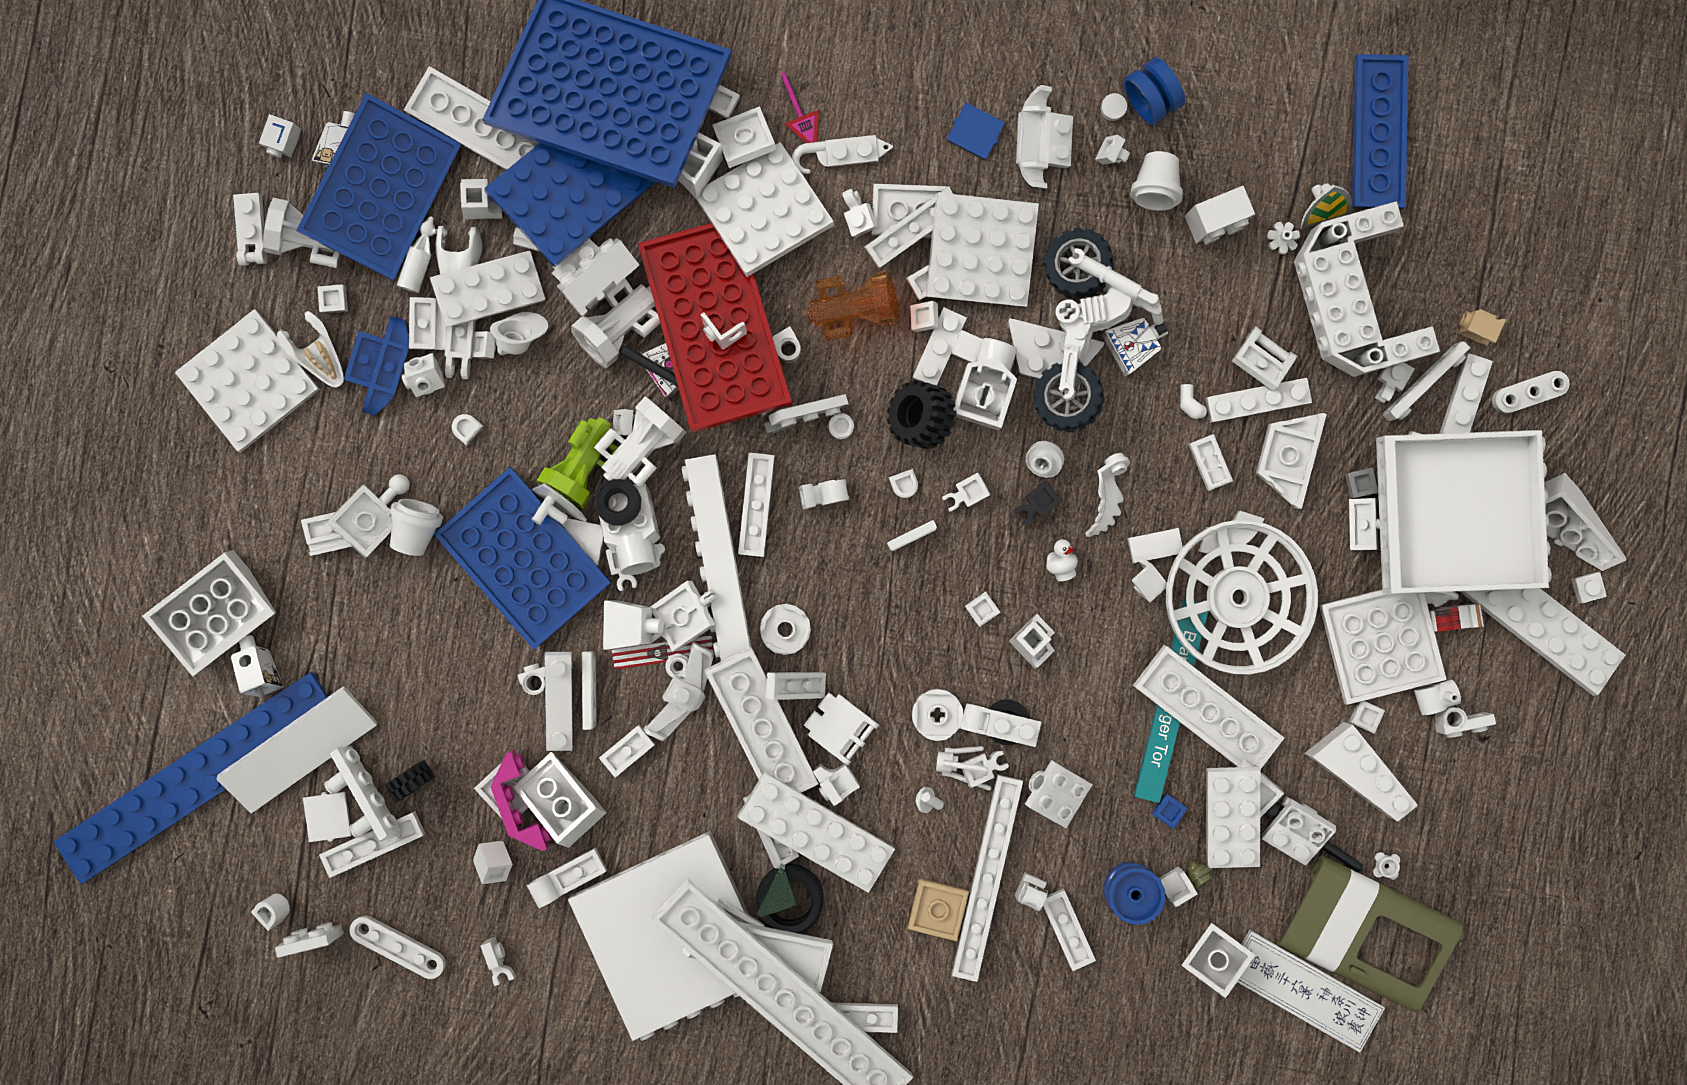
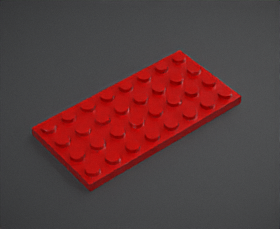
[638,223,792,433]

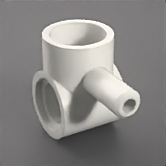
[1414,679,1461,715]

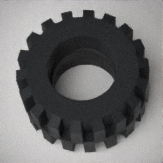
[887,380,957,449]

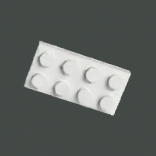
[430,251,545,328]
[1206,767,1261,868]

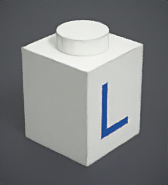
[259,114,302,158]

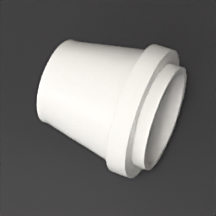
[1130,151,1183,211]
[390,499,443,556]

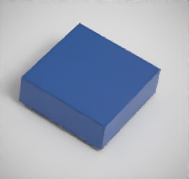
[1151,793,1188,829]

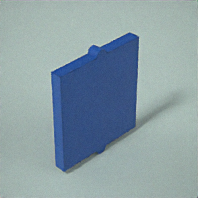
[946,103,1005,161]

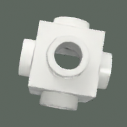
[402,353,445,397]

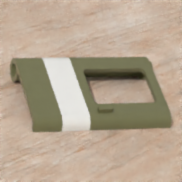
[1276,855,1465,1012]

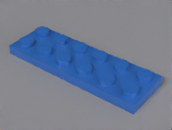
[1352,54,1409,210]

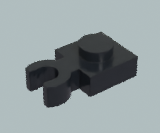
[1013,481,1061,525]

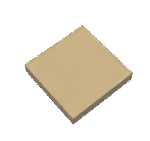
[907,878,969,941]

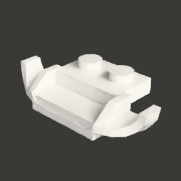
[1016,85,1073,188]

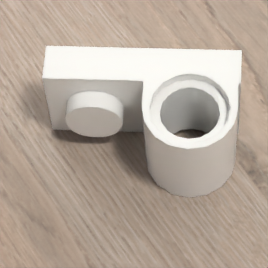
[772,326,801,363]

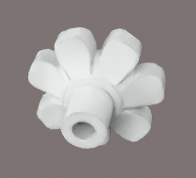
[1266,222,1300,254]

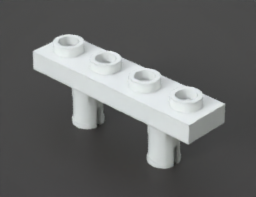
[324,746,401,841]

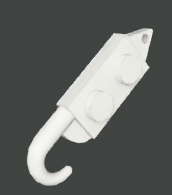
[792,135,893,174]

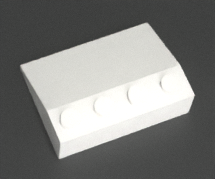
[142,550,276,676]

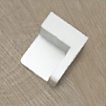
[1132,558,1167,602]
[473,841,512,884]
[1159,867,1197,907]

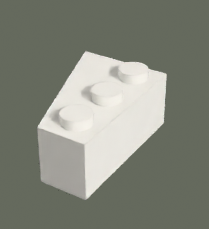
[678,133,723,199]
[557,238,639,316]

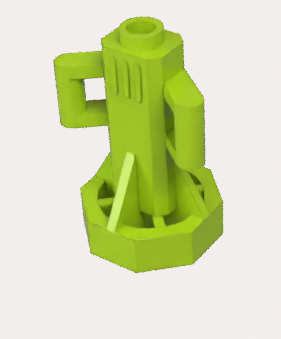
[537,417,619,510]

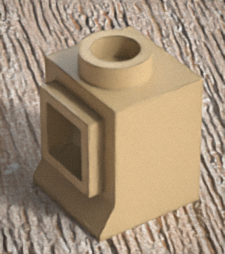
[1458,309,1506,346]

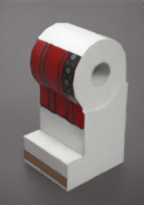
[1429,603,1484,632]

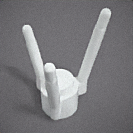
[936,746,991,790]

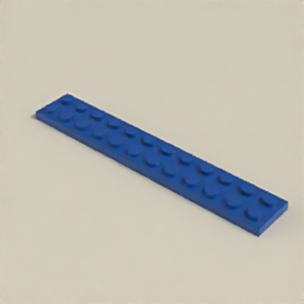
[53,672,329,884]

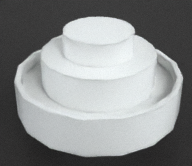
[1026,441,1064,478]

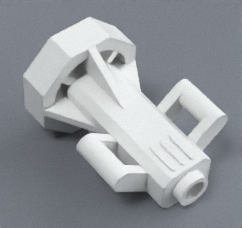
[263,198,341,268]
[571,278,660,369]
[594,396,687,487]

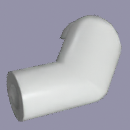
[1180,384,1207,419]

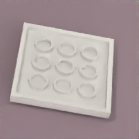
[695,142,834,277]
[926,193,1039,307]
[175,309,321,452]
[1319,589,1446,705]

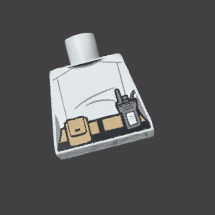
[312,111,355,168]
[231,635,284,697]

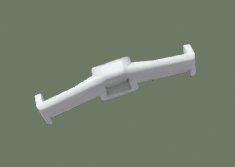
[644,642,715,741]

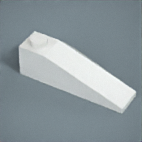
[1544,473,1626,571]

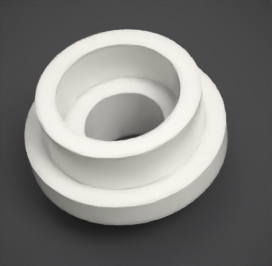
[665,653,689,678]

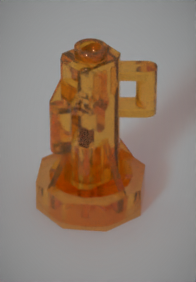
[807,271,900,341]

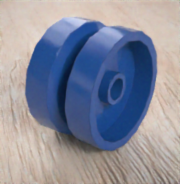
[1123,57,1185,126]
[1103,862,1166,925]

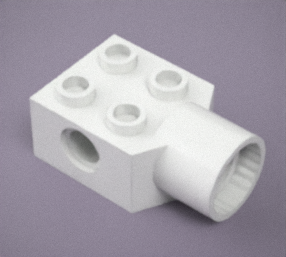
[953,338,1017,431]
[595,482,660,575]

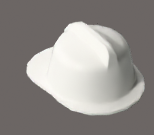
[490,312,548,355]

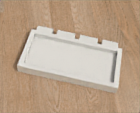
[722,922,833,992]

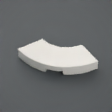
[1198,511,1264,553]

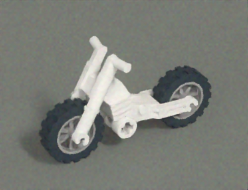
[1033,228,1164,432]

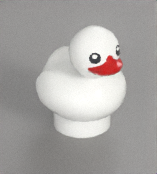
[1046,539,1078,581]

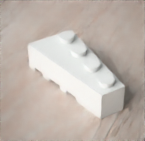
[1304,722,1418,821]

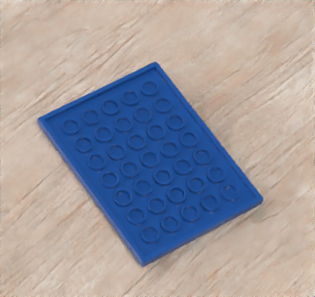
[482,0,732,188]

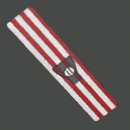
[612,635,714,669]

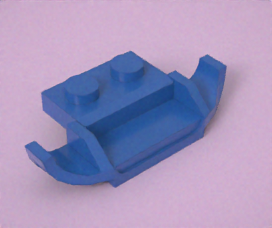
[344,315,409,416]

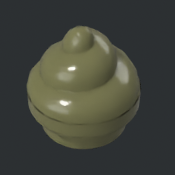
[1187,861,1213,889]

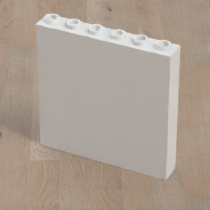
[1376,430,1551,593]
[568,831,749,1041]

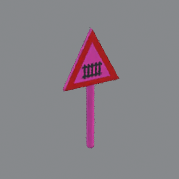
[781,72,819,143]

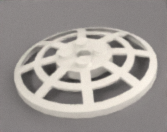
[1166,520,1318,674]

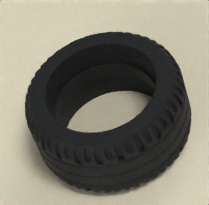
[756,864,824,934]

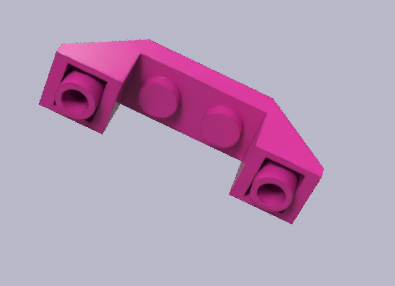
[490,749,552,851]

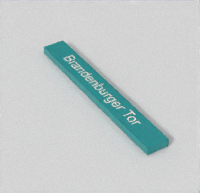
[1133,599,1208,803]

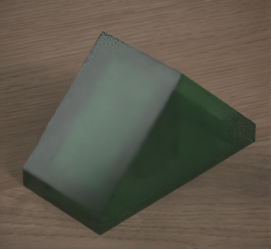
[757,863,797,917]

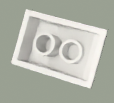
[513,752,607,848]

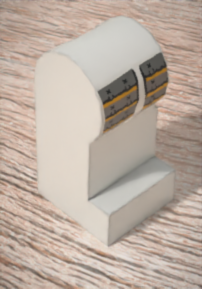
[1015,872,1048,911]

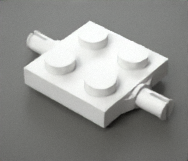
[650,581,718,651]

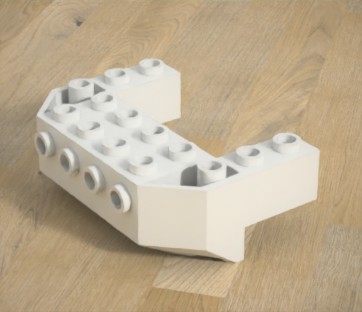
[1294,201,1440,377]

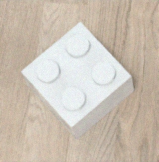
[1185,186,1255,245]
[1182,923,1256,998]

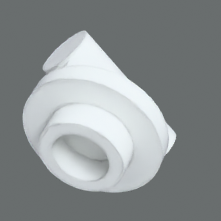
[916,787,944,813]

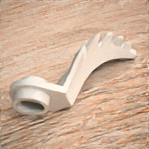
[1085,453,1130,537]

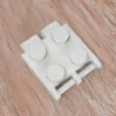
[804,692,879,765]

